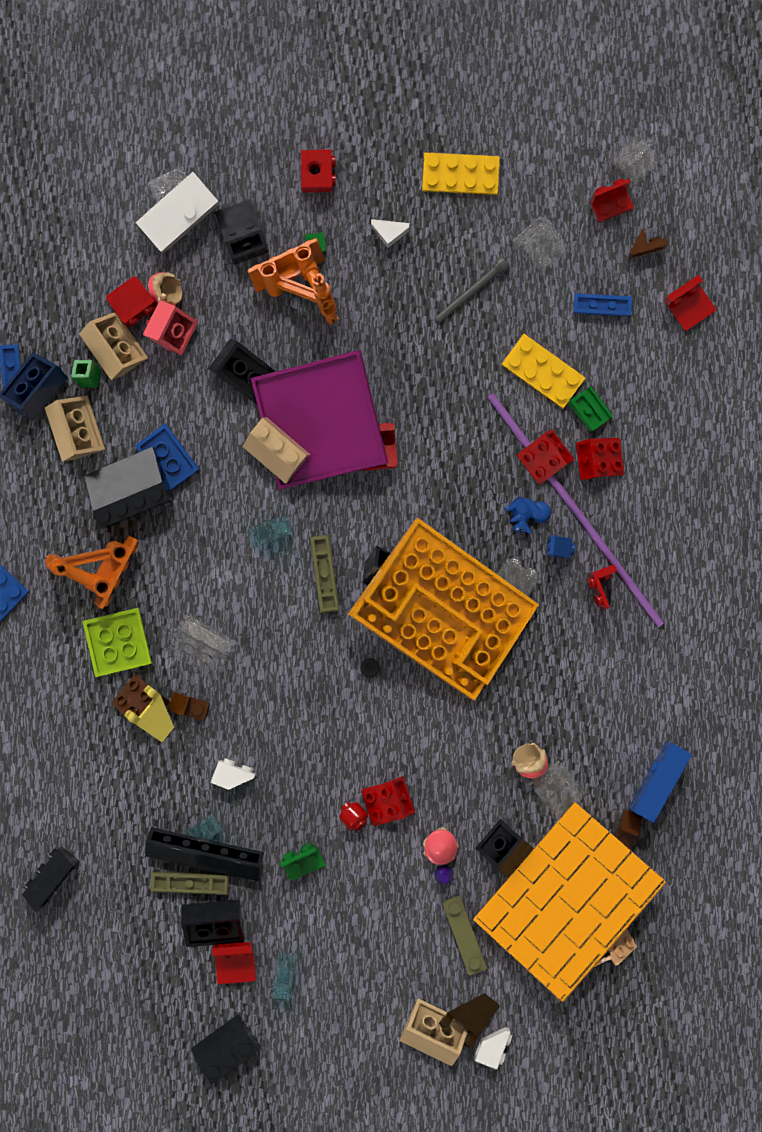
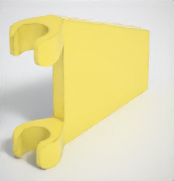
[124,685,174,742]

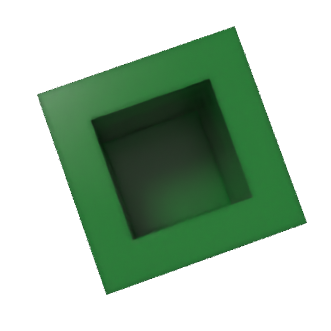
[71,360,101,388]

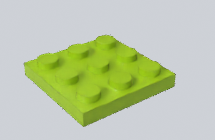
[82,608,153,677]

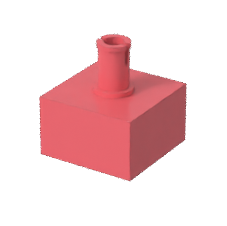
[143,301,198,356]

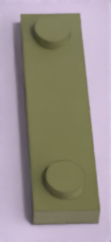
[310,535,339,613]
[150,871,229,895]
[442,895,487,976]

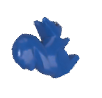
[504,496,551,534]

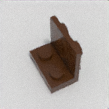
[112,674,169,728]

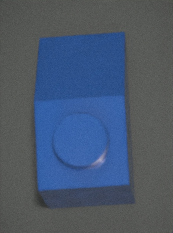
[546,535,575,559]

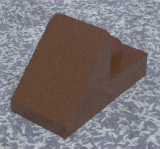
[628,229,668,259]
[168,692,210,721]
[614,810,642,851]

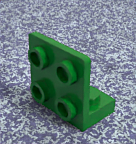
[279,842,326,881]

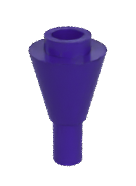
[434,865,454,885]

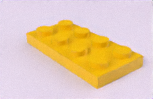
[422,152,500,195]
[501,334,586,409]

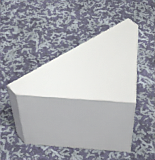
[371,219,409,248]

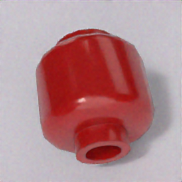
[339,802,368,831]

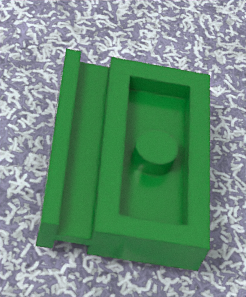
[568,386,613,433]

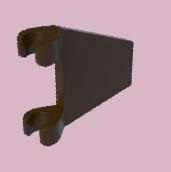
[439,993,500,1048]

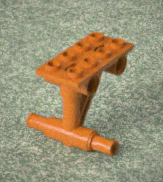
[247,238,338,324]
[45,535,138,609]

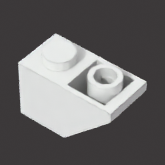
[211,758,256,790]
[474,1027,512,1069]

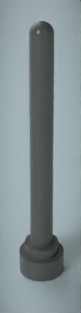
[435,256,510,323]

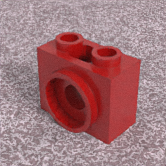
[301,149,336,193]

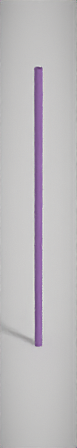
[487,393,664,627]

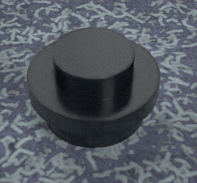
[360,658,379,678]

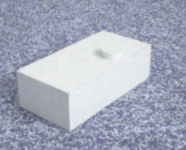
[136,172,220,254]

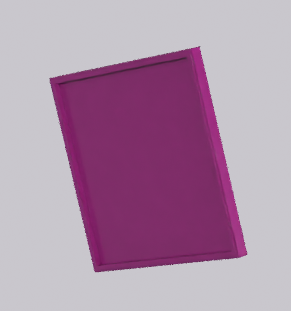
[251,350,389,490]

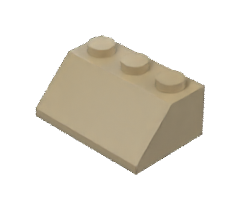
[79,312,148,380]
[45,396,105,462]
[243,417,311,484]
[399,998,468,1066]

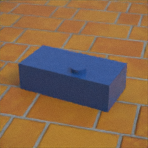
[628,741,692,823]

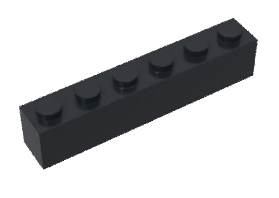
[145,827,264,881]

